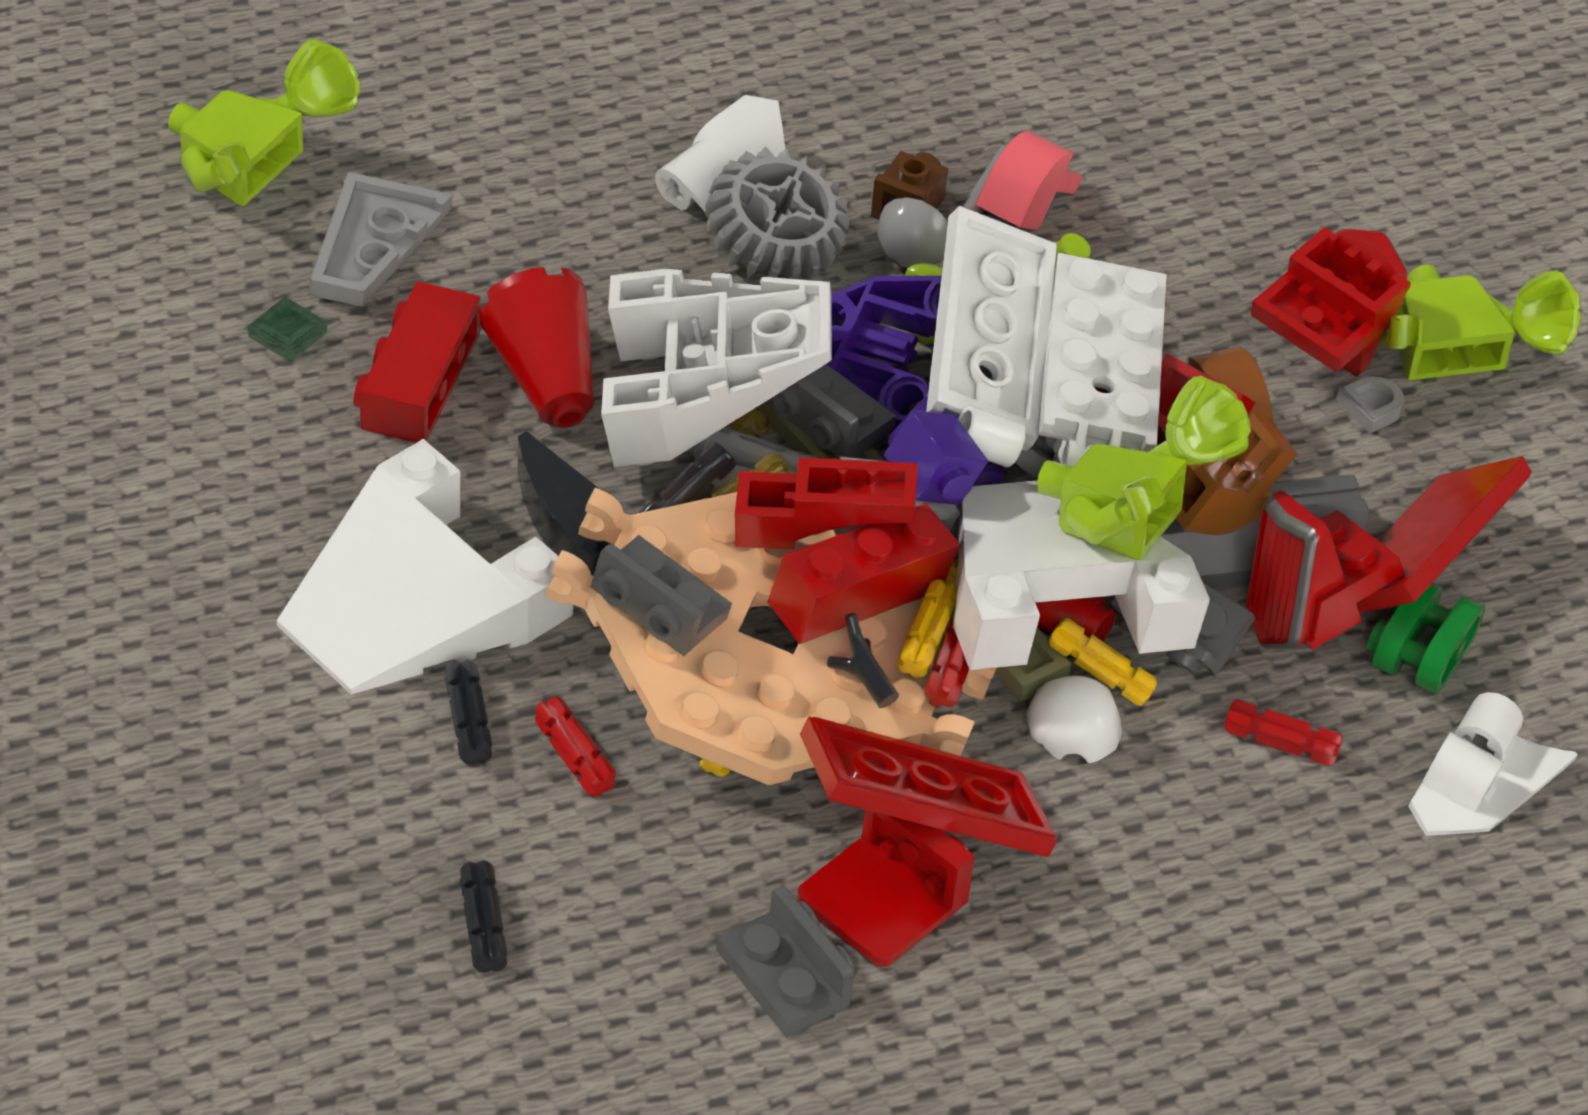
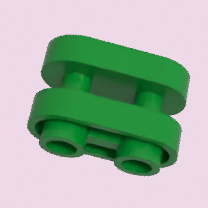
[1366,583,1485,695]

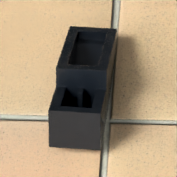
[517,431,611,576]

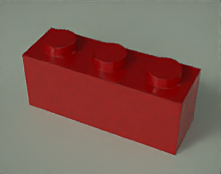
[353,281,480,443]
[767,503,960,644]

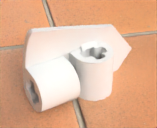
[655,95,785,212]
[1408,692,1577,836]

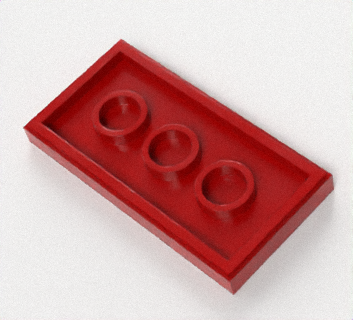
[1356,456,1532,613]
[800,716,1058,857]

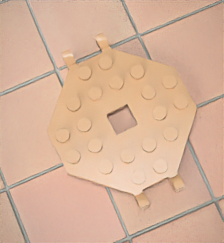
[545,488,996,786]

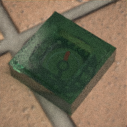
[248,297,327,362]

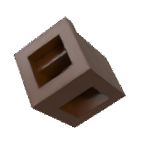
[871,151,948,220]

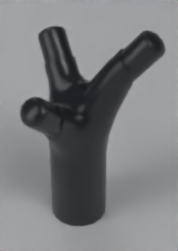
[827,613,899,708]

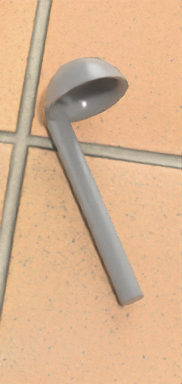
[877,145,1007,268]

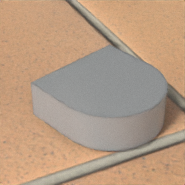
[1336,376,1404,434]

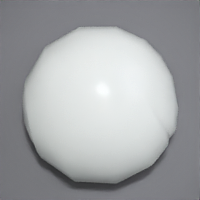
[1026,676,1122,763]

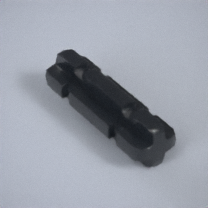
[639,442,736,513]
[445,659,492,764]
[460,860,507,973]

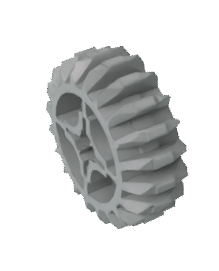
[704,146,850,280]

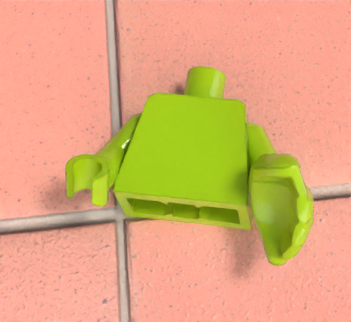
[168,39,360,206]
[1379,265,1582,380]
[1037,376,1251,561]

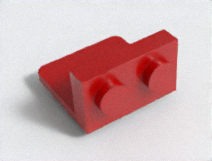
[797,809,975,967]

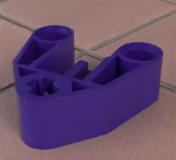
[827,276,942,427]

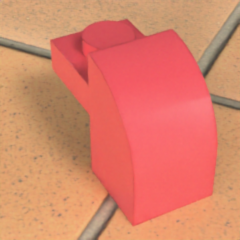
[975,131,1083,230]

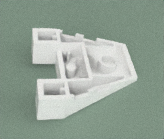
[601,269,832,467]
[277,439,573,694]
[953,481,1210,670]

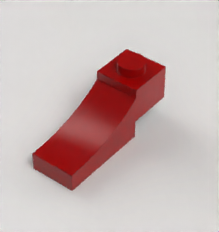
[734,457,918,550]

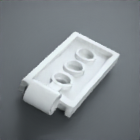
[926,206,1057,467]
[1039,253,1167,467]

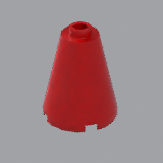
[477,267,594,428]

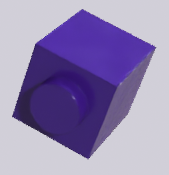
[884,410,988,505]

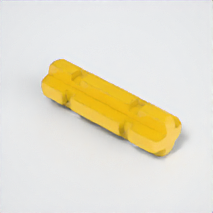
[896,579,957,678]
[1048,618,1157,706]

